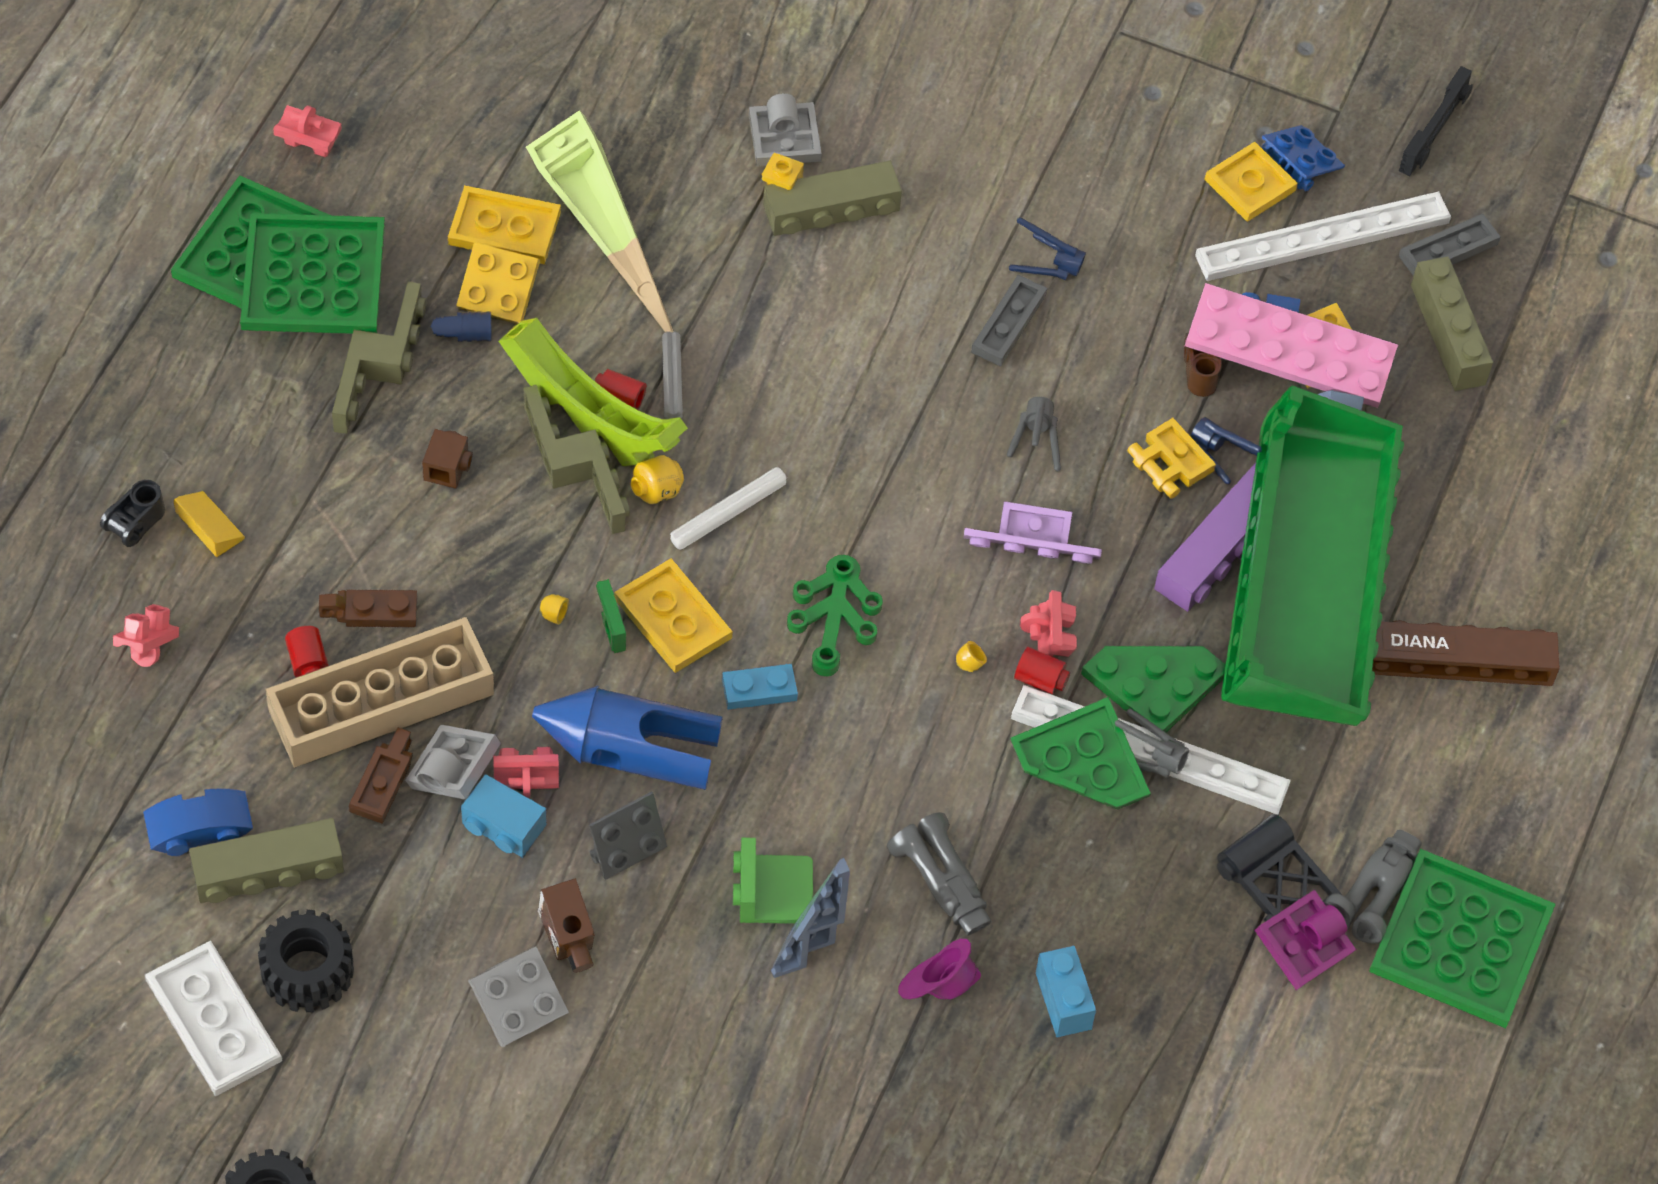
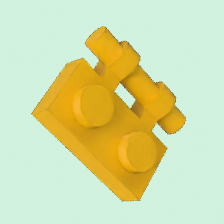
[1127,418,1216,499]

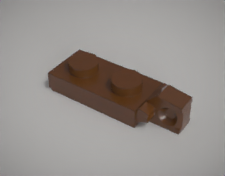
[319,590,417,627]
[349,727,413,824]

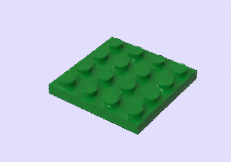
[171,175,329,309]
[240,213,385,334]
[1369,849,1556,1029]

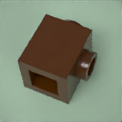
[422,429,473,489]

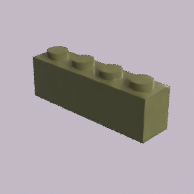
[763,160,902,236]
[1411,256,1493,391]
[189,818,344,903]

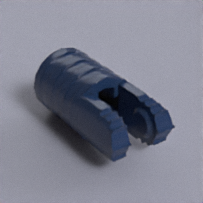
[430,311,492,342]

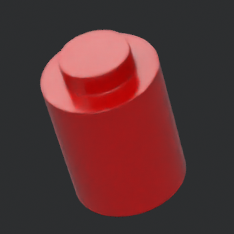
[595,369,647,410]
[285,626,329,678]
[1014,647,1070,695]

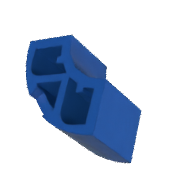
[143,789,253,856]

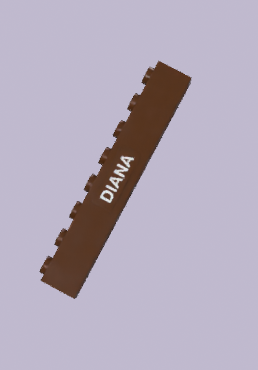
[1372,620,1560,686]

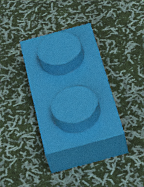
[722,664,798,710]

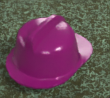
[898,938,981,1000]

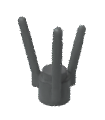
[1007,397,1061,472]
[1115,709,1189,778]

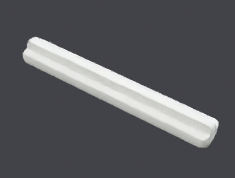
[670,467,787,550]

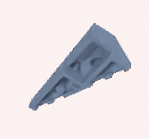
[771,858,850,978]

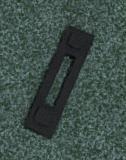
[1399,66,1473,177]

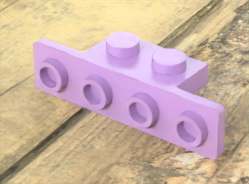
[964,502,1102,564]

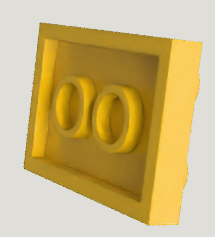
[448,185,561,265]
[614,558,733,673]

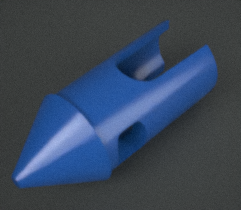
[532,685,723,790]

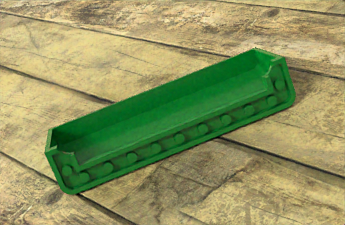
[1221,385,1404,726]

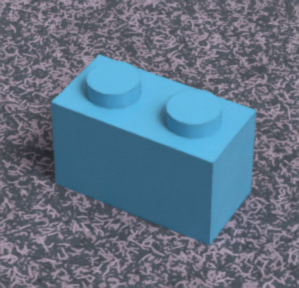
[461,774,546,858]
[1036,946,1096,1037]

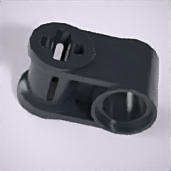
[100,480,165,547]

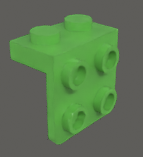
[733,837,813,923]

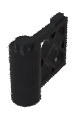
[1217,814,1342,922]

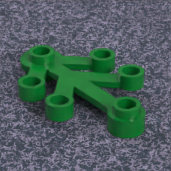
[787,555,883,677]

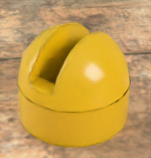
[540,594,569,625]
[956,641,987,672]

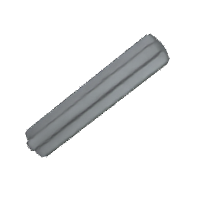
[662,331,683,419]

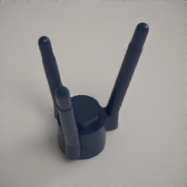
[1009,217,1086,280]
[1191,417,1262,485]

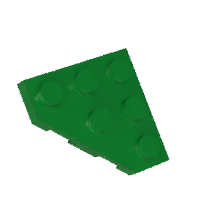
[1081,646,1226,733]
[1010,697,1151,810]

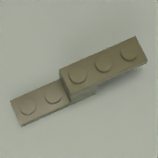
[332,282,427,434]
[523,385,630,534]

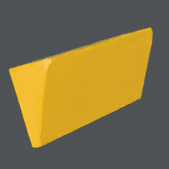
[174,491,245,557]

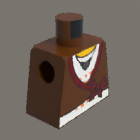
[538,878,595,973]

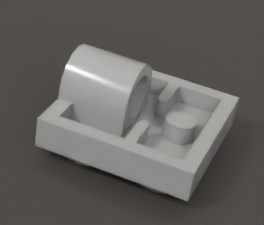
[749,93,822,166]
[405,725,501,799]
[468,946,569,1047]

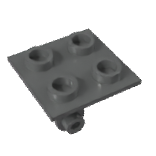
[589,791,667,880]

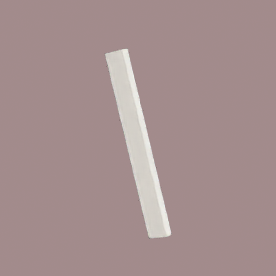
[1195,192,1451,281]
[1011,685,1291,815]

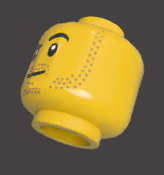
[631,455,684,504]

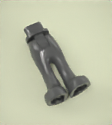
[887,812,992,936]
[1324,829,1422,943]

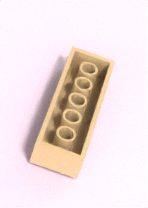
[266,617,494,768]

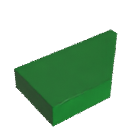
[596,579,626,654]

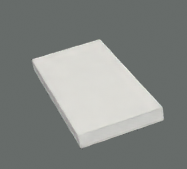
[145,941,282,1096]

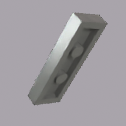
[1399,214,1501,276]
[971,275,1047,366]

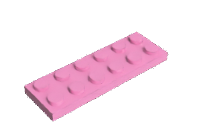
[1185,283,1398,408]

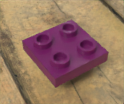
[1255,890,1356,990]

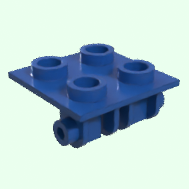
[1261,125,1345,191]

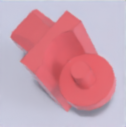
[273,105,342,157]
[1020,590,1077,657]
[113,604,179,667]
[493,747,559,798]

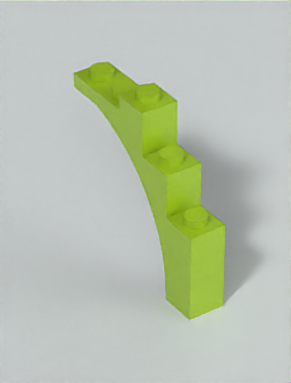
[498,318,688,466]

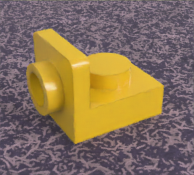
[762,152,804,190]

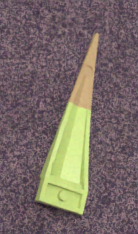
[526,110,674,332]

